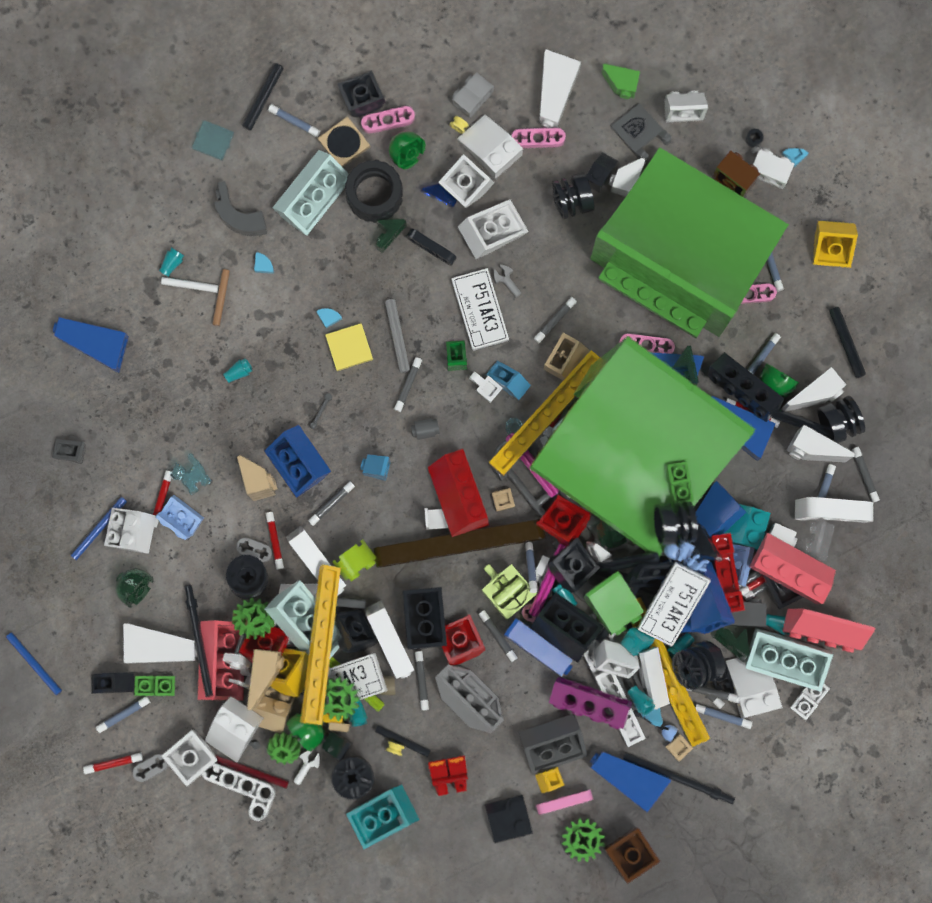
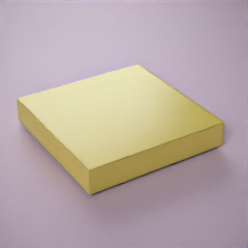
[326,323,373,371]

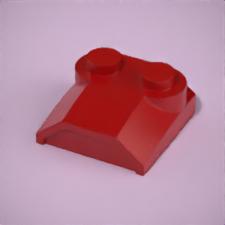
[536,495,591,546]
[442,614,486,665]
[239,627,289,663]

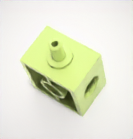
[482,564,537,620]

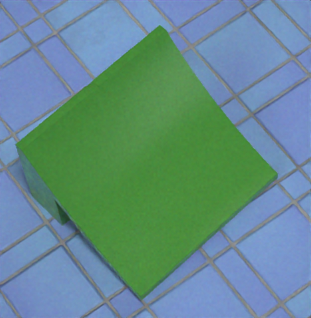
[590,147,789,338]
[529,336,755,556]

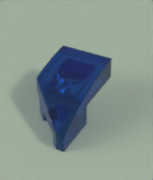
[420,184,457,208]

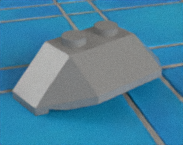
[435,664,504,733]

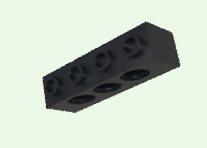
[707,352,784,422]

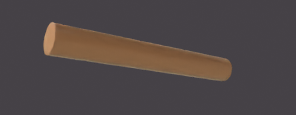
[212,269,230,326]

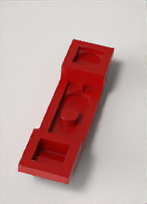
[711,533,745,612]

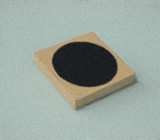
[318,117,370,167]

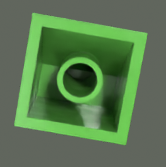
[583,572,644,636]

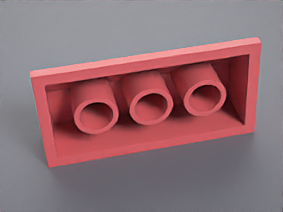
[749,533,836,604]
[783,609,875,653]
[198,621,244,701]

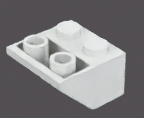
[104,508,156,554]

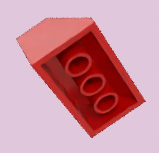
[428,449,489,537]

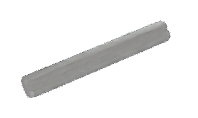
[385,299,410,373]

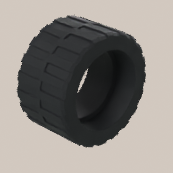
[345,160,403,223]

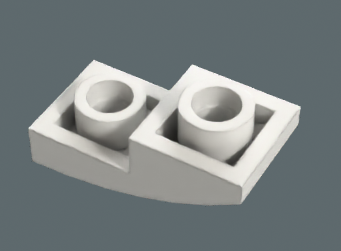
[790,683,830,720]

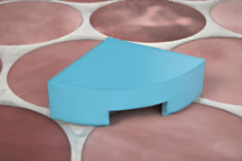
[782,148,809,167]
[254,253,274,273]
[316,309,342,328]
[641,708,663,727]

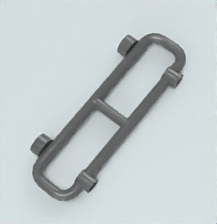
[492,439,602,554]

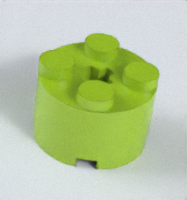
[332,539,377,582]

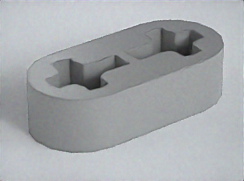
[236,538,273,563]
[133,754,169,782]

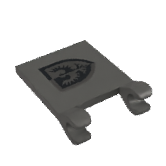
[611,103,672,163]

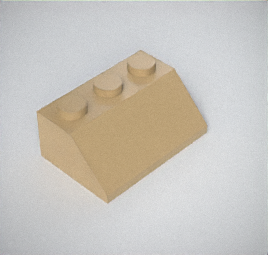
[237,456,278,501]

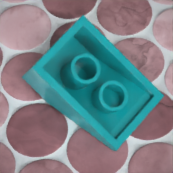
[724,504,771,552]
[346,784,420,849]

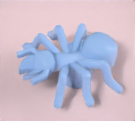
[664,542,709,572]

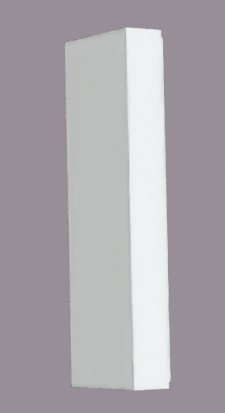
[639,647,670,710]

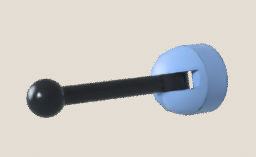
[633,709,678,742]

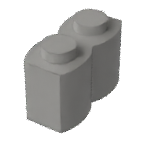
[452,73,494,118]

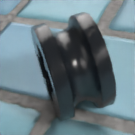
[746,129,764,147]

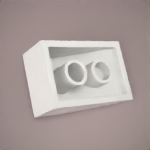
[457,115,523,179]
[458,200,529,259]
[781,367,846,412]
[786,425,855,462]
[725,655,782,718]
[205,697,263,762]

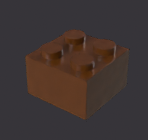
[712,150,761,197]
[604,827,660,884]

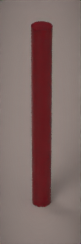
[215,755,289,789]

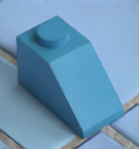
[486,361,531,400]
[360,454,391,481]

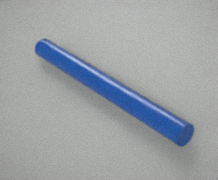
[71,497,127,560]
[6,632,62,696]

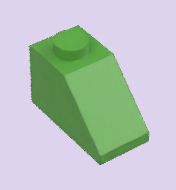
[601,64,640,99]

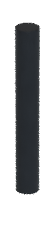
[375,725,431,757]

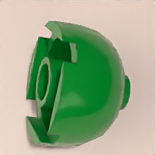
[388,131,426,170]
[760,363,799,397]
[286,712,324,752]

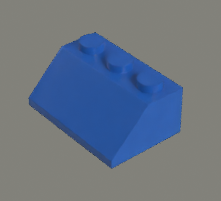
[264,425,331,498]

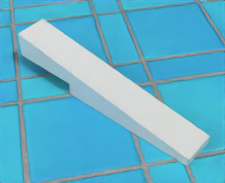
[584,637,646,747]

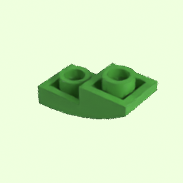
[667,462,694,506]
[134,676,175,696]

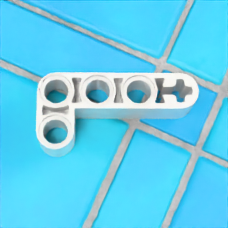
[795,497,873,523]
[202,763,276,821]

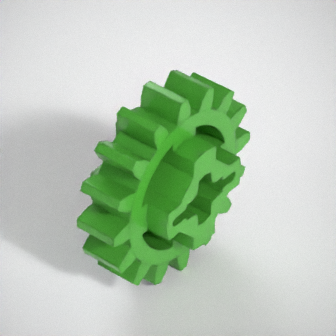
[232,598,275,639]
[323,677,361,721]
[562,818,605,862]

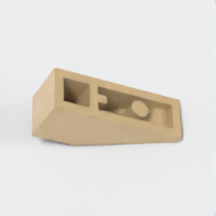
[247,649,284,710]

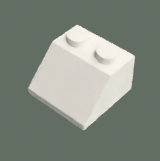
[664,91,708,122]
[438,154,494,208]
[162,730,217,786]

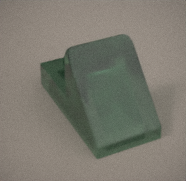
[376,219,407,253]
[672,345,699,386]
[713,627,749,662]

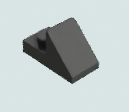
[52,439,86,464]

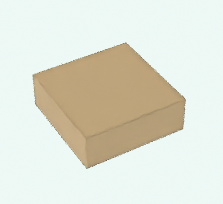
[492,488,515,512]
[329,722,350,732]
[665,734,693,762]

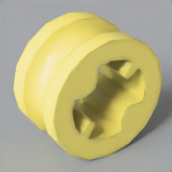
[450,116,469,134]
[386,741,405,756]

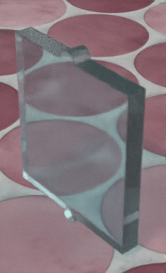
[192,120,234,160]

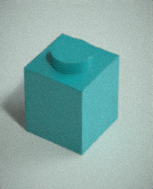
[621,626,656,656]

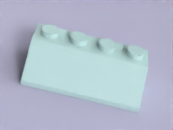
[273,150,349,236]
[264,580,341,658]
[745,627,833,692]

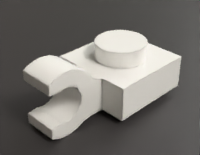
[469,371,503,403]
[528,555,550,590]
[223,653,253,676]

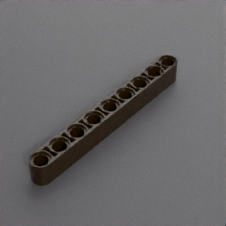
[373,519,546,568]

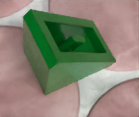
[446,340,467,371]

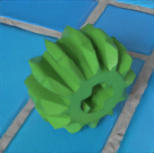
[267,731,301,765]

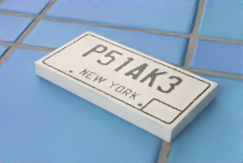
[451,268,509,351]
[637,561,711,646]
[327,653,387,704]

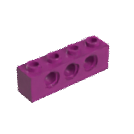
[549,676,633,729]

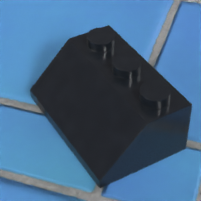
[402,587,447,650]
[530,593,604,663]

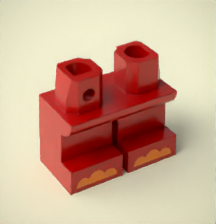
[428,755,468,796]

